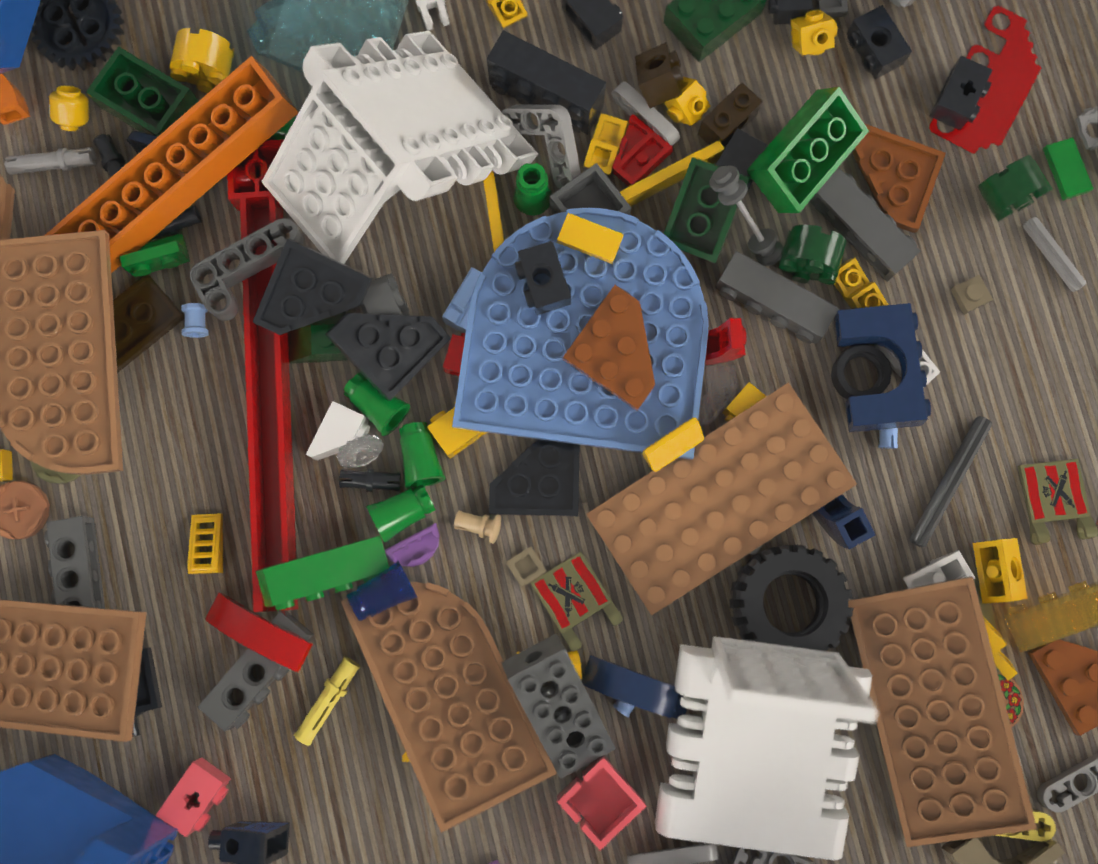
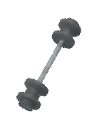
[709,166,784,266]

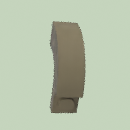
[941,838,1065,864]

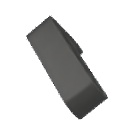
[190,218,304,321]

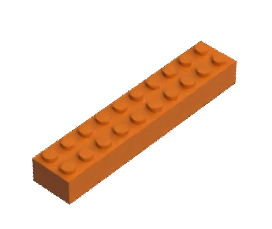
[44,55,299,273]

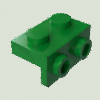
[119,234,191,277]

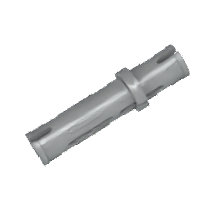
[4,147,96,175]

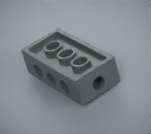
[501,633,616,779]

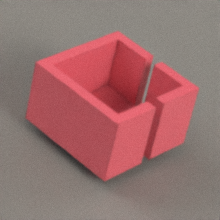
[557,756,646,850]

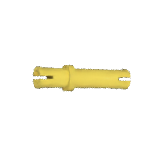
[294,656,361,746]

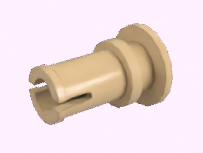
[454,510,501,544]

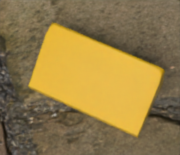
[642,417,704,472]

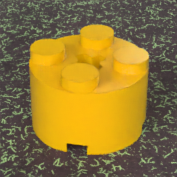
[169,28,234,93]

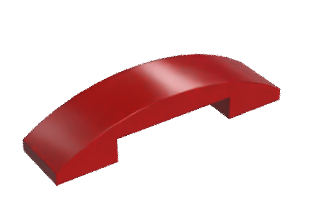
[205,592,313,672]

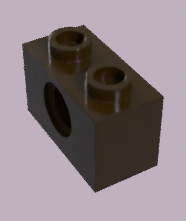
[635,42,684,108]
[698,82,763,147]

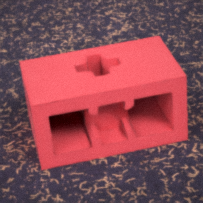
[155,758,231,837]

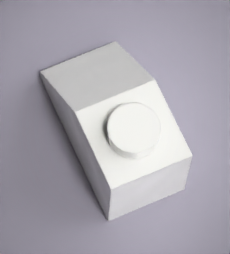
[306,401,370,461]

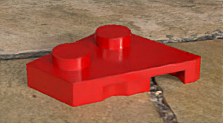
[612,114,673,187]

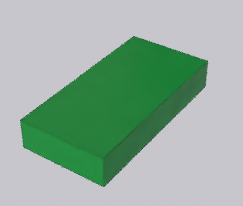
[1043,137,1094,201]

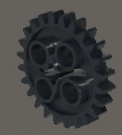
[31,0,125,71]

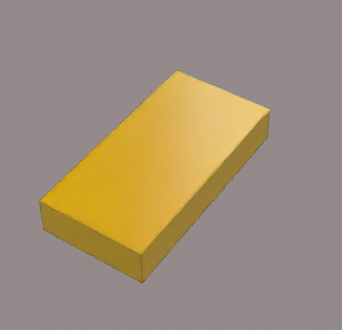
[557,213,624,264]

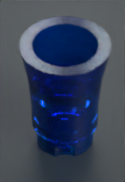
[346,560,418,621]

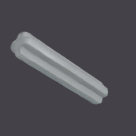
[1023,217,1086,292]

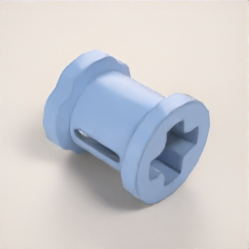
[181,303,209,338]

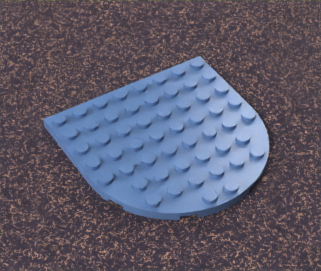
[452,208,709,459]

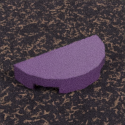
[384,523,440,567]

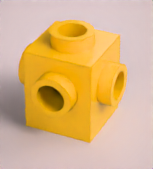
[791,10,837,56]
[664,77,711,126]

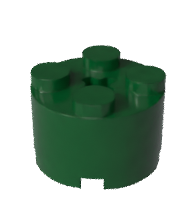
[978,155,1053,222]
[779,224,846,285]

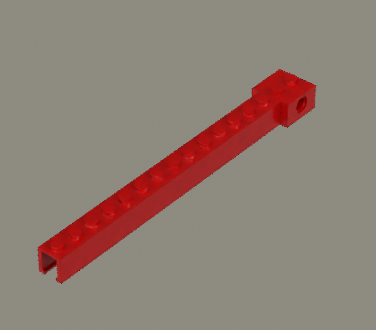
[227,140,299,612]

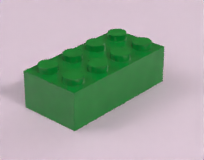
[746,86,869,213]

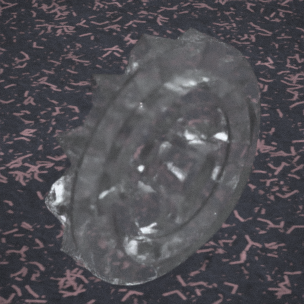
[336,434,384,468]

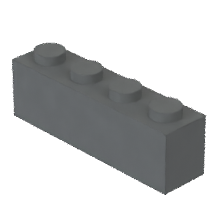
[809,168,921,282]
[715,251,839,344]

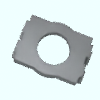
[1076,106,1098,150]

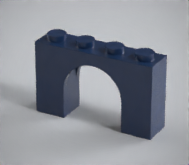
[834,303,931,432]

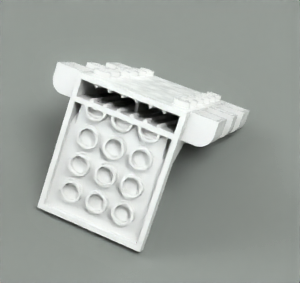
[261,31,538,264]
[655,636,877,860]

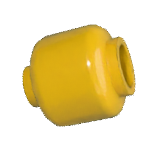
[49,85,89,131]

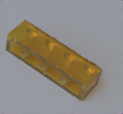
[1003,580,1098,653]

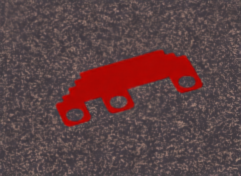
[929,6,1042,154]

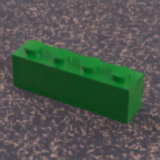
[256,536,390,611]

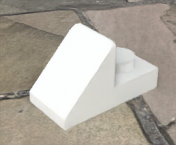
[903,550,975,588]

